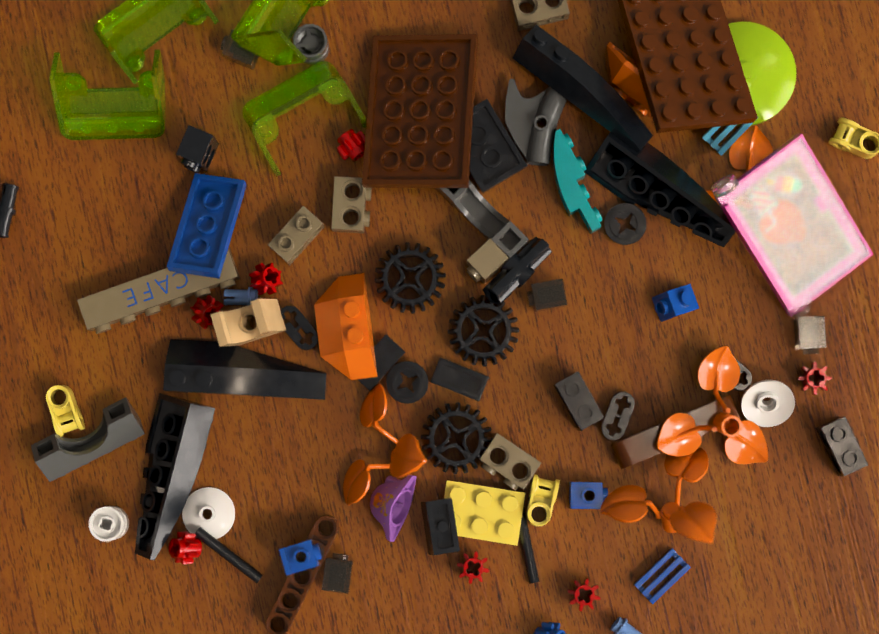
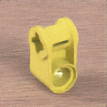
[829,118,879,159]
[46,385,85,437]
[526,474,560,527]

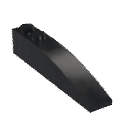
[513,25,653,153]
[584,132,736,247]
[163,339,327,400]
[135,393,215,560]

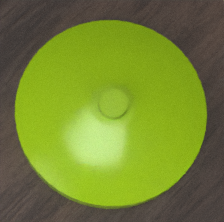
[728,22,796,126]

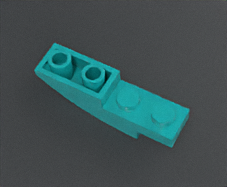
[553,129,603,234]

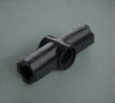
[483,237,552,306]

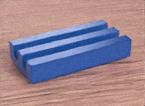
[633,548,691,604]

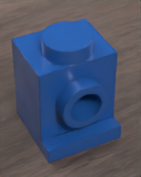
[569,482,608,509]
[279,539,322,576]

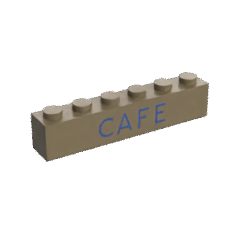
[77,248,240,334]

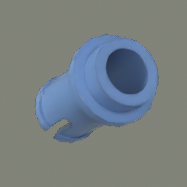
[224,287,258,306]
[610,617,642,634]

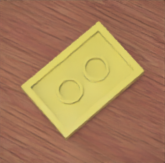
[444,480,526,546]

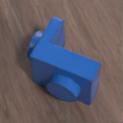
[652,284,699,322]

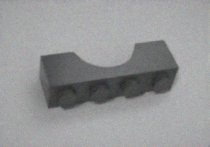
[436,180,529,260]
[31,397,145,482]

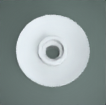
[741,380,795,427]
[182,487,235,539]

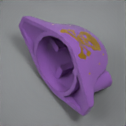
[370,475,417,542]

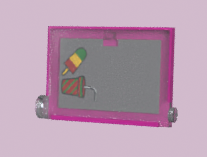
[711,133,873,318]

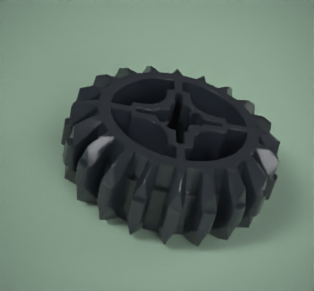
[375,242,446,314]
[448,295,519,367]
[421,402,492,474]

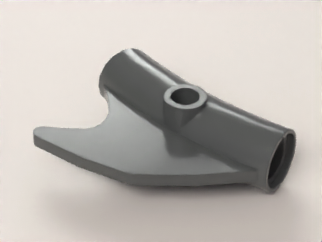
[505,79,567,166]

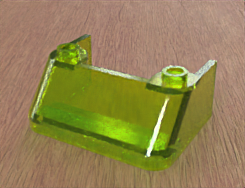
[93,0,219,84]
[231,0,329,66]
[49,49,166,140]
[242,61,367,176]

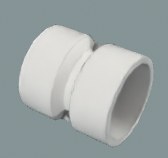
[89,506,129,542]

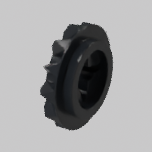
[604,203,646,245]
[386,361,429,404]

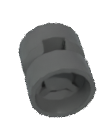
[293,24,329,65]

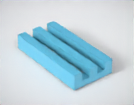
[702,116,758,156]

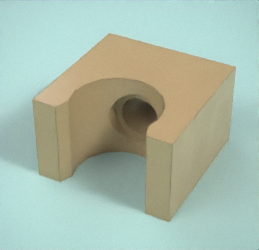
[210,299,286,347]

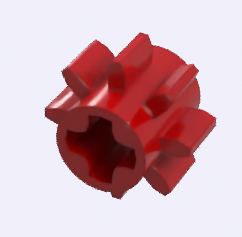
[337,129,366,162]
[249,263,283,295]
[190,295,224,329]
[797,362,832,395]
[168,531,202,565]
[457,551,490,584]
[567,578,601,612]

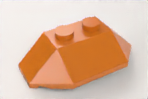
[605,42,652,118]
[314,273,378,381]

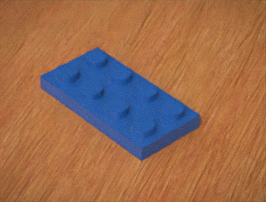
[167,173,247,278]

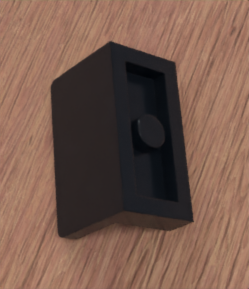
[421,498,460,555]

